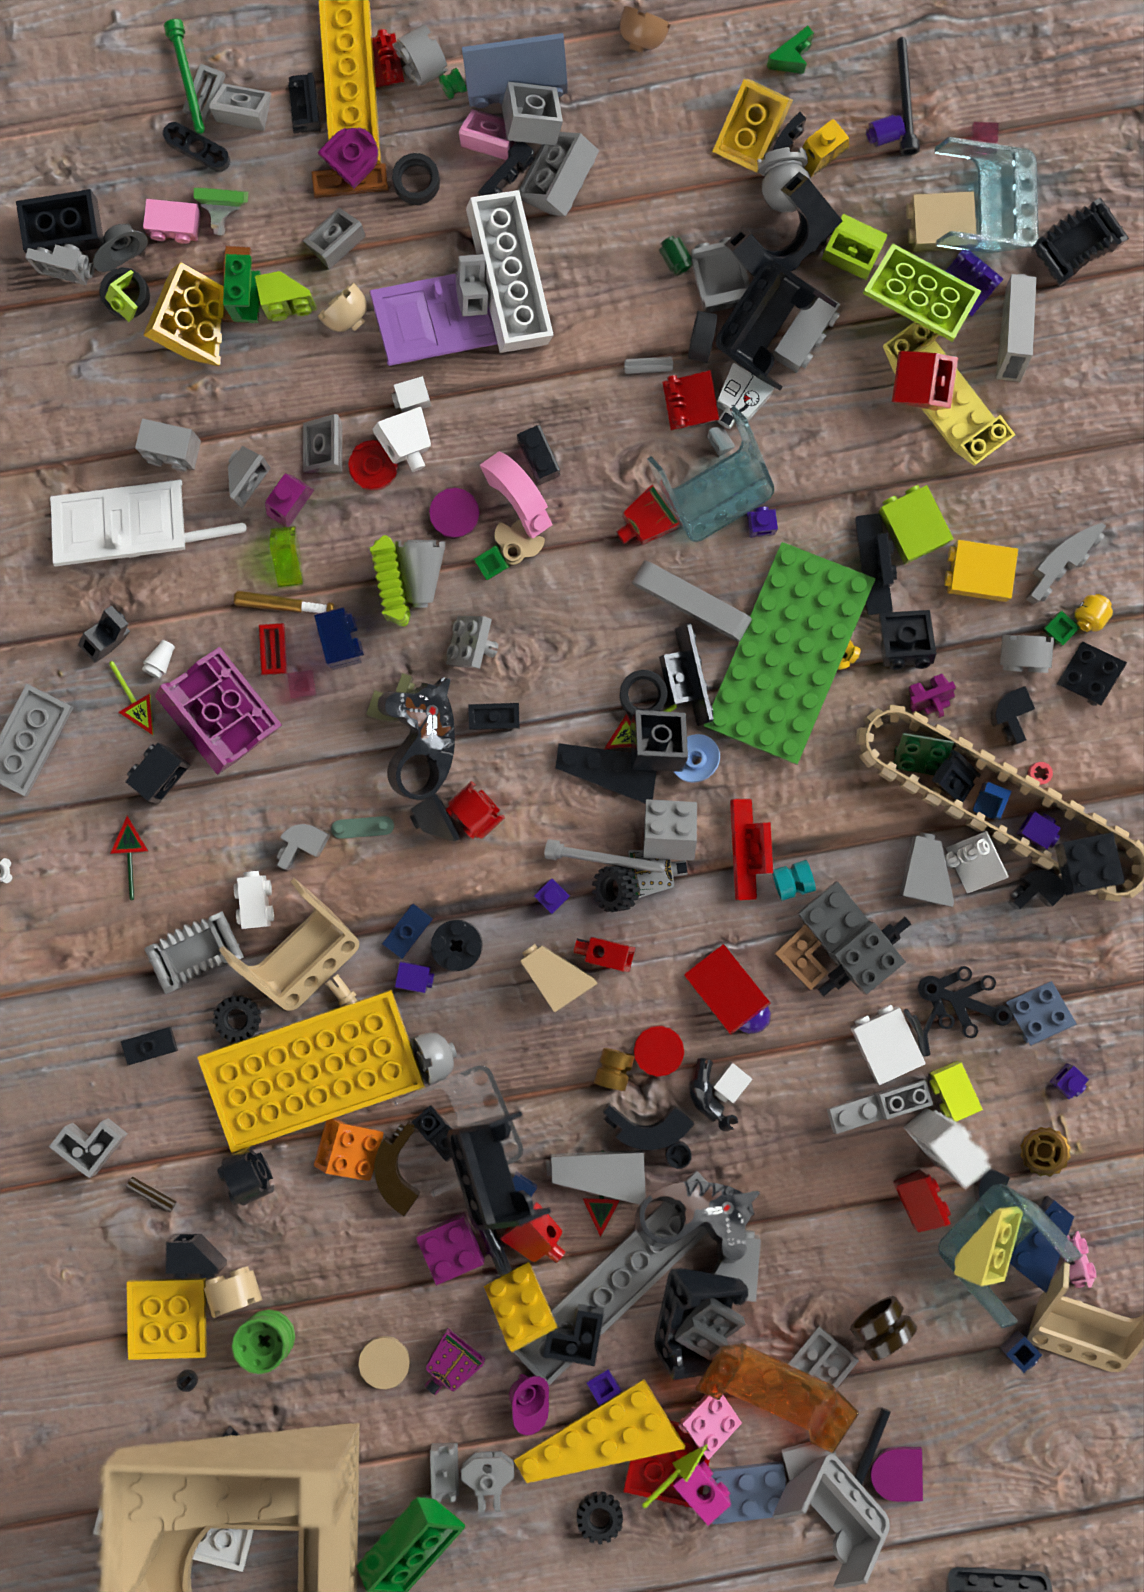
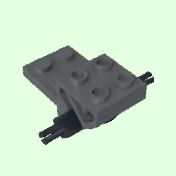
[797,881,912,997]

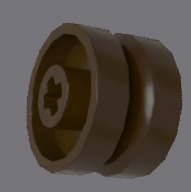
[850,1296,917,1361]

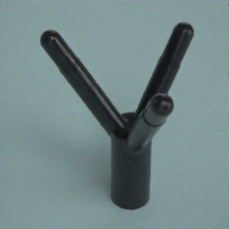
[903,1000,941,1057]

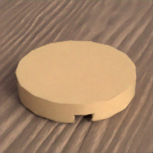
[358,1336,410,1389]

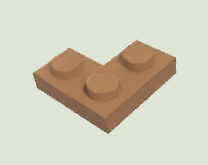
[774,924,829,990]

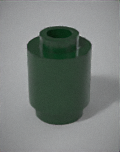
[659,236,693,276]

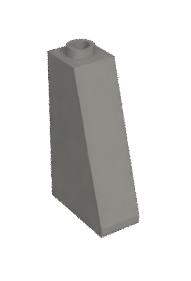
[996,274,1036,382]
[546,1150,646,1205]

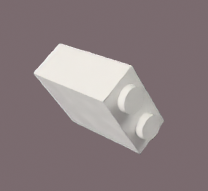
[850,1005,926,1085]

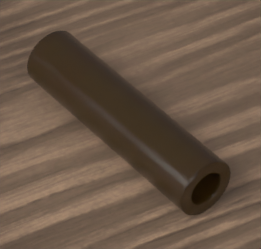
[126,1176,177,1213]

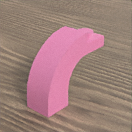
[480,451,552,538]

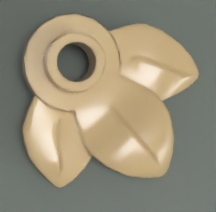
[495,519,545,565]

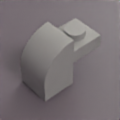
[456,254,488,316]
[277,824,331,870]

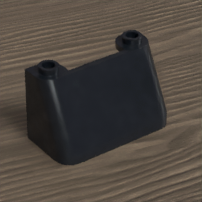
[654,1268,749,1380]

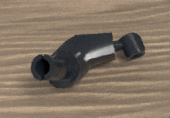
[689,1058,738,1131]

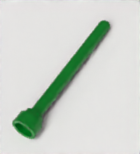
[163,19,205,134]

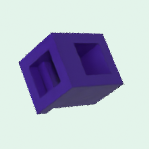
[747,507,778,538]
[1049,1063,1089,1099]

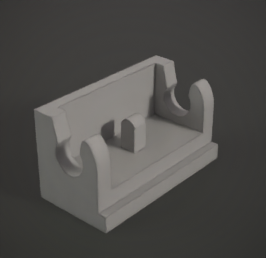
[430,1443,459,1503]

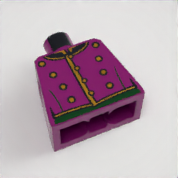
[424,1328,485,1395]

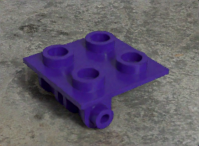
[945,247,1003,317]

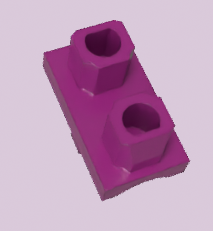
[908,674,956,718]

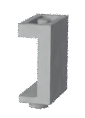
[691,237,750,313]

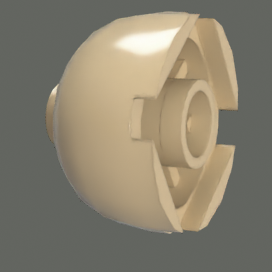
[317,282,367,332]

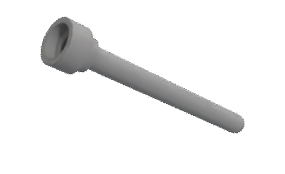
[545,839,665,873]

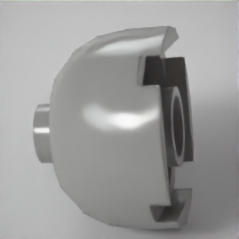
[411,1032,457,1085]

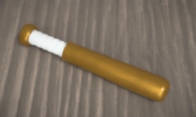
[233,591,335,618]

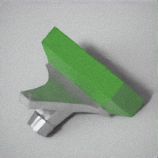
[194,187,248,235]

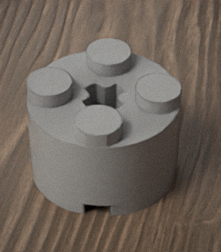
[393,24,448,86]
[1000,635,1054,673]

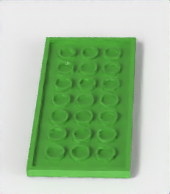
[704,542,875,765]

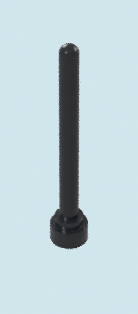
[897,37,920,156]

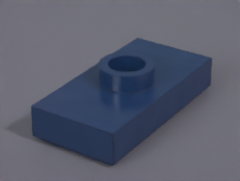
[382,903,433,959]

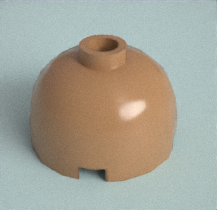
[620,6,671,53]

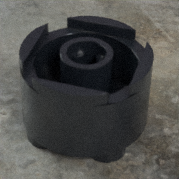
[431,920,483,971]
[217,1145,274,1206]

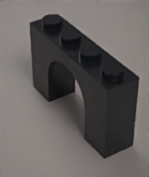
[724,172,843,278]

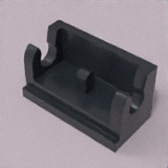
[288,72,321,134]

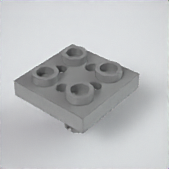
[446,616,498,669]

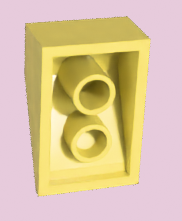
[954,1206,1024,1286]

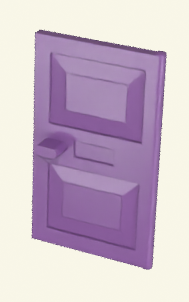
[369,274,498,366]

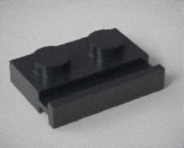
[932,750,981,802]

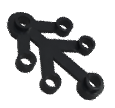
[918,966,1013,1038]

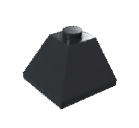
[410,794,462,843]

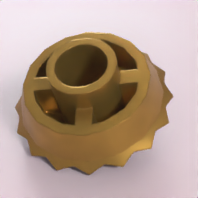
[1020,1127,1071,1177]

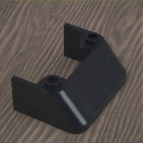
[716,260,838,390]
[447,1111,551,1230]
[946,1567,1053,1592]

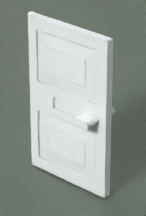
[50,480,185,566]

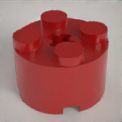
[446,781,505,839]

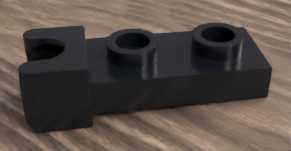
[478,142,535,196]

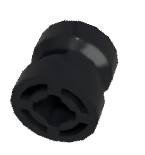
[665,1141,692,1169]

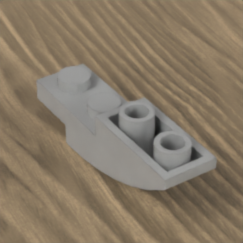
[1026,523,1106,605]
[827,1080,933,1134]

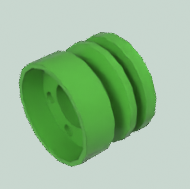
[232,1309,295,1374]

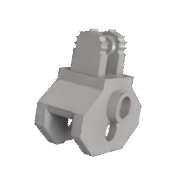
[461,1451,514,1513]

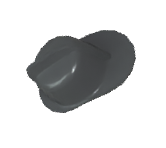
[93,224,148,272]

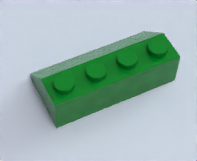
[356,1497,466,1592]

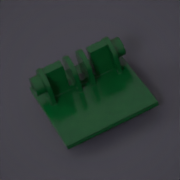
[893,733,954,776]

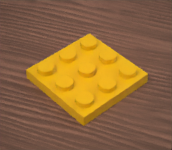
[127,1278,207,1360]

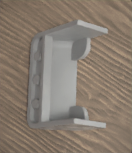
[772,1454,890,1589]

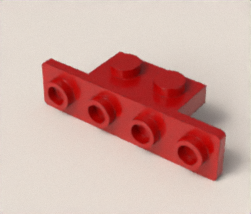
[730,799,773,901]

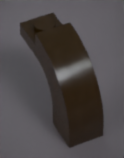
[374,1121,421,1217]

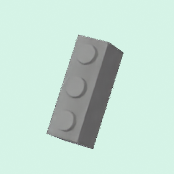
[773,293,840,373]

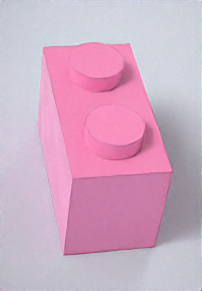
[143,199,201,244]

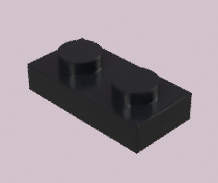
[468,703,520,730]

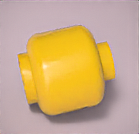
[1074,594,1113,632]

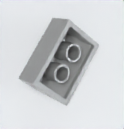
[519,132,599,216]

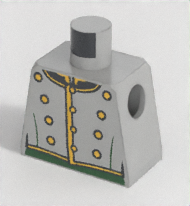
[628,850,688,898]

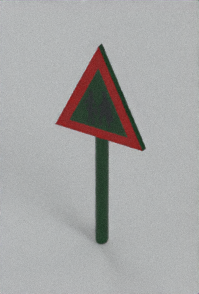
[110,816,149,900]
[583,1150,620,1238]

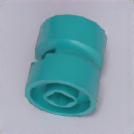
[772,860,816,901]

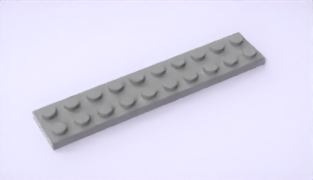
[514,1170,708,1385]

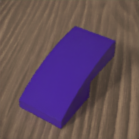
[587,1369,623,1406]

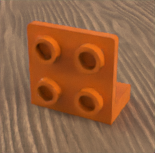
[313,1118,384,1181]

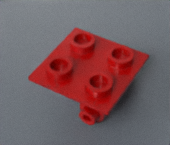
[372,29,405,88]
[662,370,719,431]

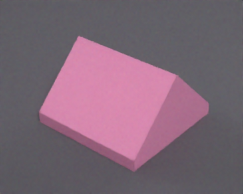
[459,109,514,160]

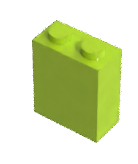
[878,485,954,565]

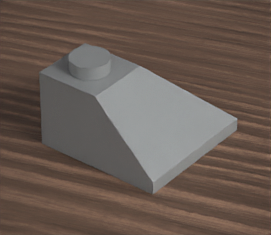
[228,446,271,508]

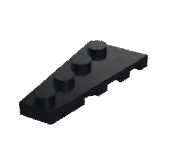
[555,743,657,804]

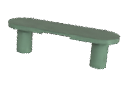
[331,816,394,839]

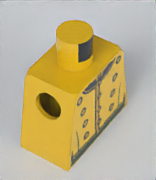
[802,119,849,177]

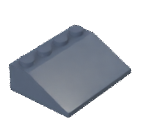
[462,33,568,108]

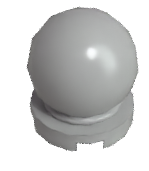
[757,147,811,212]

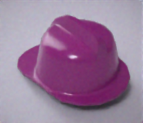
[509,1374,549,1435]

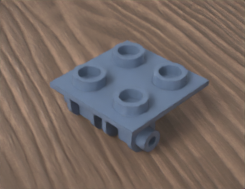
[1006,981,1077,1046]

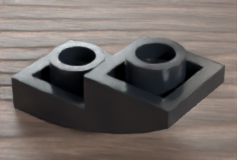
[773,112,806,152]
[412,1105,453,1162]

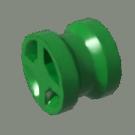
[438,67,467,100]

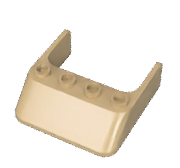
[219,878,359,1011]
[1027,1262,1144,1372]

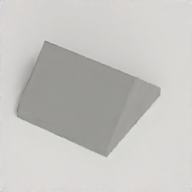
[210,84,271,131]
[303,208,366,270]
[303,414,342,473]

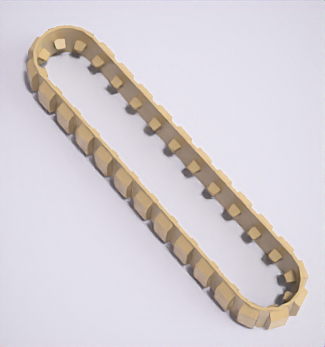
[855,705,1144,902]

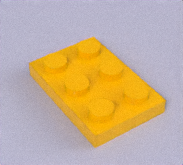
[484,1262,558,1352]

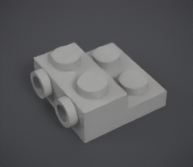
[25,244,94,286]

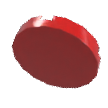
[348,440,399,491]
[634,1025,684,1077]

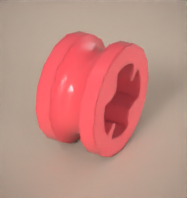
[1028,762,1053,785]

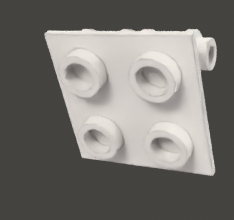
[945,831,1009,894]

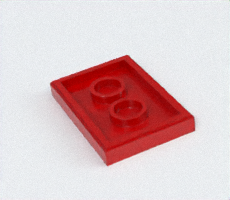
[684,944,771,1035]

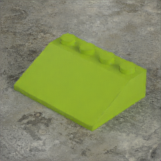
[863,244,981,342]

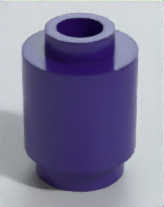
[866,115,905,147]

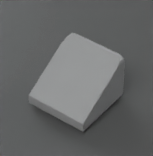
[707,426,735,457]

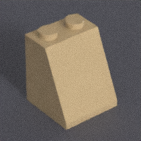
[520,944,598,1012]

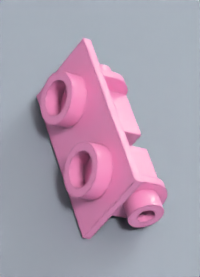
[1062,1231,1096,1288]

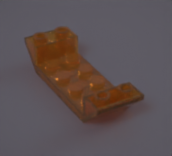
[696,1343,859,1453]

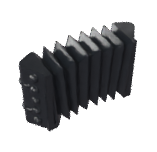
[1031,198,1129,286]

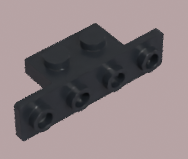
[855,513,897,616]
[659,623,714,726]

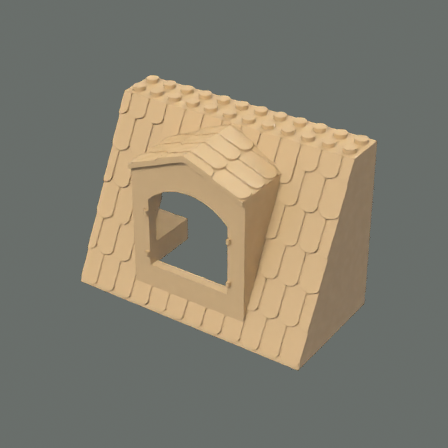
[98,1423,359,1592]

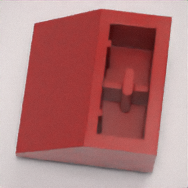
[892,351,958,411]
[893,1169,951,1233]

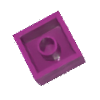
[416,1212,485,1285]

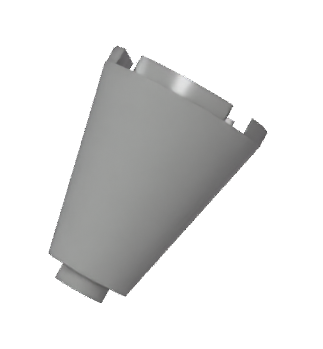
[395,540,445,608]

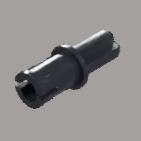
[479,1229,512,1276]

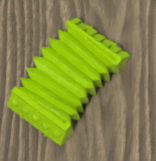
[369,535,411,627]

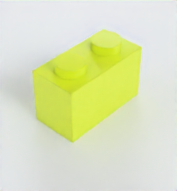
[929,1061,983,1122]

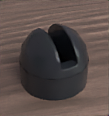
[176,1369,198,1392]

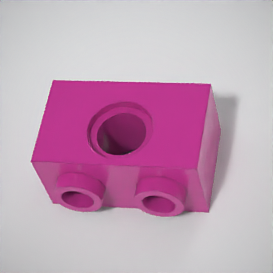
[673,1462,731,1526]

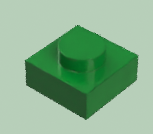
[474,546,509,581]
[1043,610,1080,647]

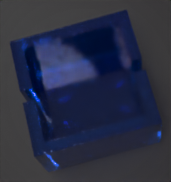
[314,607,364,670]

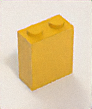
[944,540,1018,602]

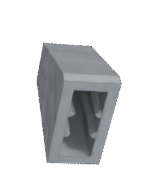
[899,832,954,907]
[711,1230,761,1302]

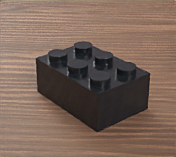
[16,189,103,254]

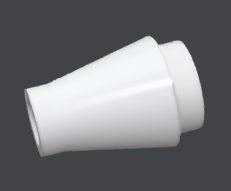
[142,640,175,679]

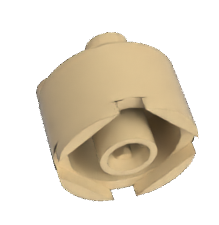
[204,1267,263,1318]

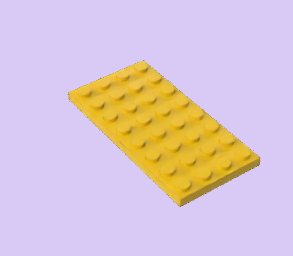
[197,989,425,1153]

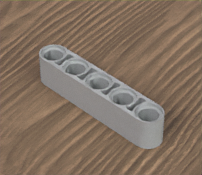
[632,560,752,642]

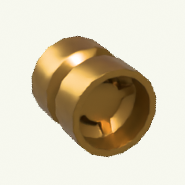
[594,1047,635,1091]

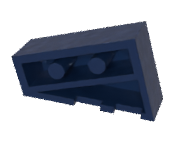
[1010,1196,1074,1294]

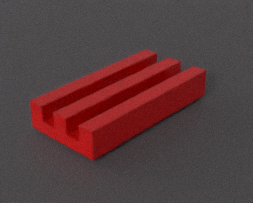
[259,623,288,676]

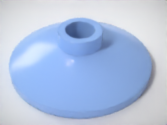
[674,734,720,783]

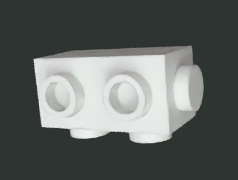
[234,871,274,929]

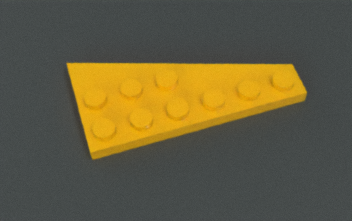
[513,1379,685,1483]

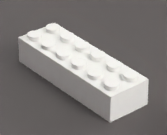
[466,190,553,353]
[903,1108,990,1188]

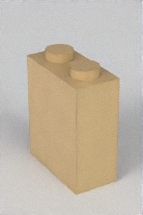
[906,192,977,252]

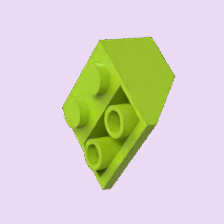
[822,214,888,280]
[255,271,317,321]

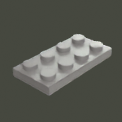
[0,684,74,797]

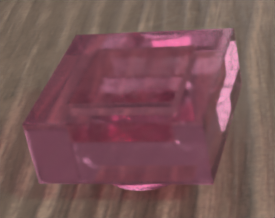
[971,122,999,151]
[287,670,317,699]

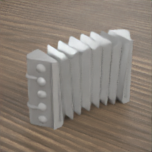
[144,911,244,995]

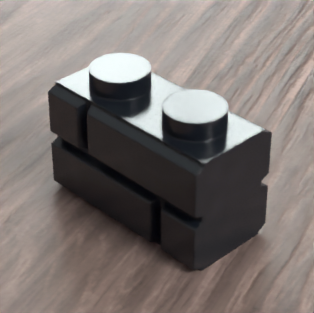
[517,425,560,485]

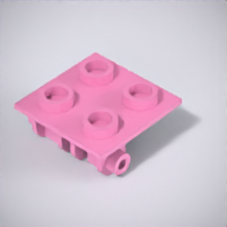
[678,1386,742,1460]

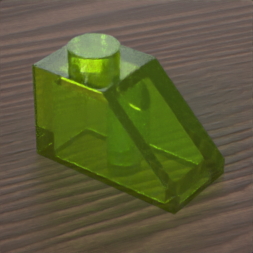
[269,526,303,587]

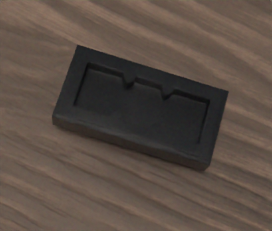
[121,1027,178,1066]

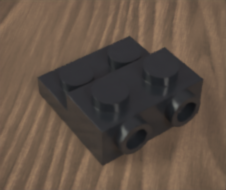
[879,610,937,670]

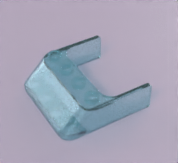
[935,137,1039,253]
[647,406,775,542]
[938,1184,1082,1328]

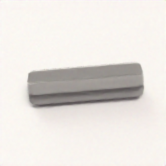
[624,357,673,374]

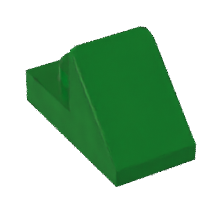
[767,26,814,74]

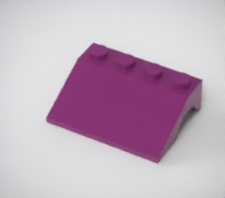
[155,647,282,775]

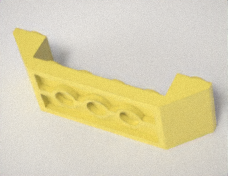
[883,322,1015,466]

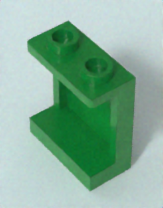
[223,254,262,323]

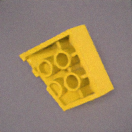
[143,262,224,366]

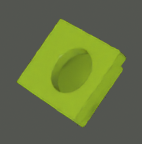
[105,270,138,322]

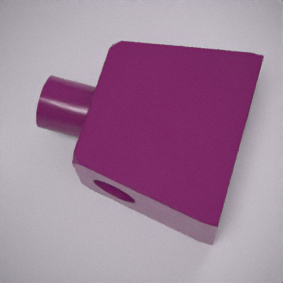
[265,473,314,529]

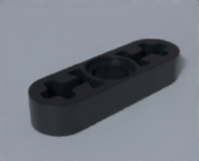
[163,122,231,172]

